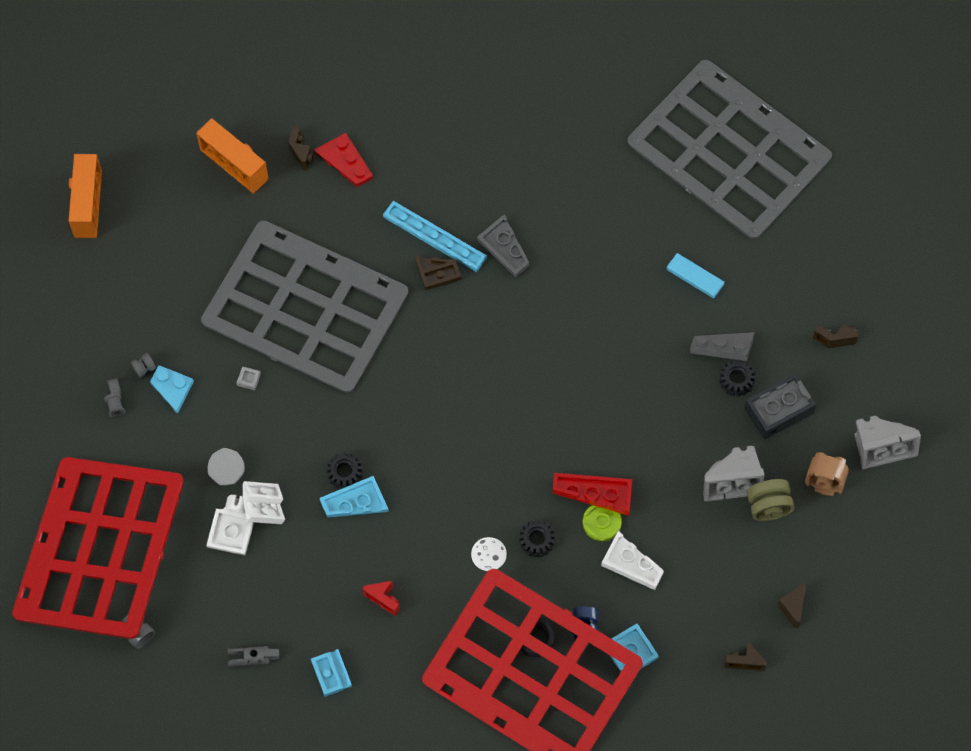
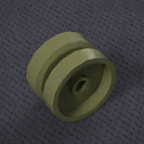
[747,479,795,521]

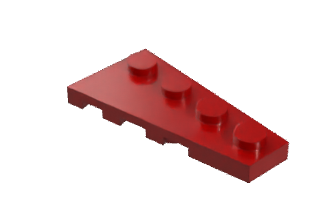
[553,473,632,516]

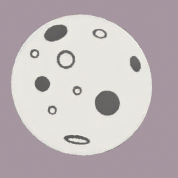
[471,537,507,571]

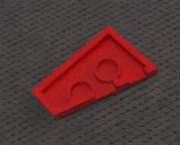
[314,133,373,187]

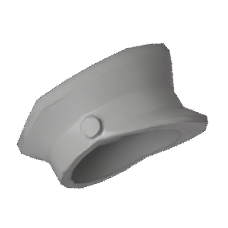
[207,448,245,486]

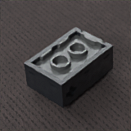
[744,373,816,440]

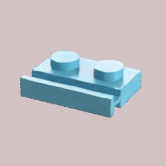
[311,649,352,697]

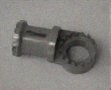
[104,378,126,418]

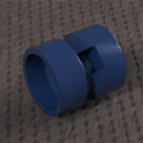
[571,606,599,639]

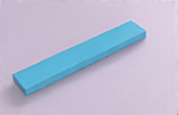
[383,201,487,273]

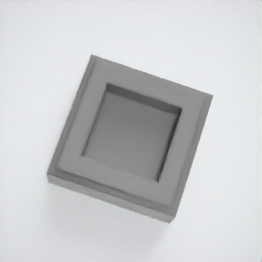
[236,366,261,390]

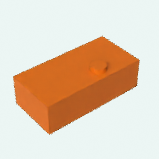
[196,118,269,194]
[69,154,102,238]

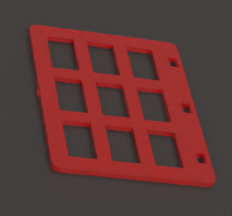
[12,457,184,639]
[422,569,643,751]

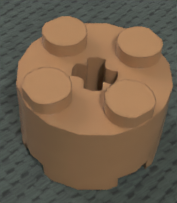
[805,452,849,496]

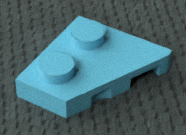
[150,365,194,413]

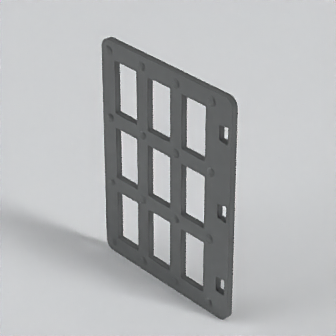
[627,60,832,239]
[201,221,408,393]

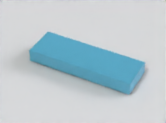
[667,253,725,299]

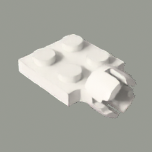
[206,495,254,556]

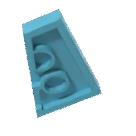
[319,476,389,518]

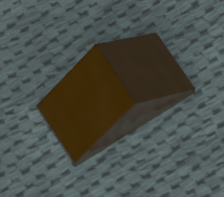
[778,584,806,628]

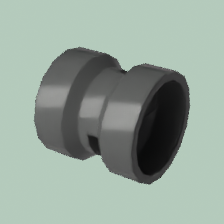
[130,352,156,378]

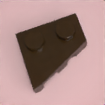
[414,255,461,290]

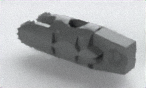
[228,646,280,666]

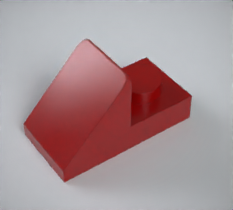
[362,581,400,616]

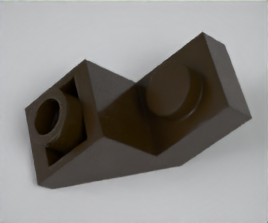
[288,125,313,170]
[813,324,859,348]

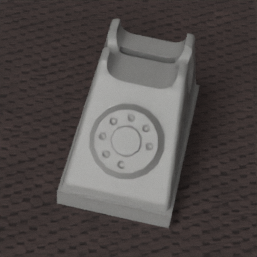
[854,416,921,470]
[703,446,764,501]

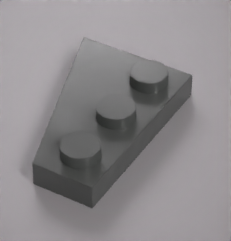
[477,214,529,277]
[690,332,755,361]

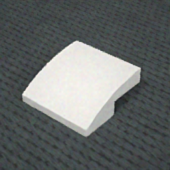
[243,481,285,524]

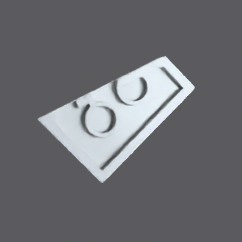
[601,531,664,590]

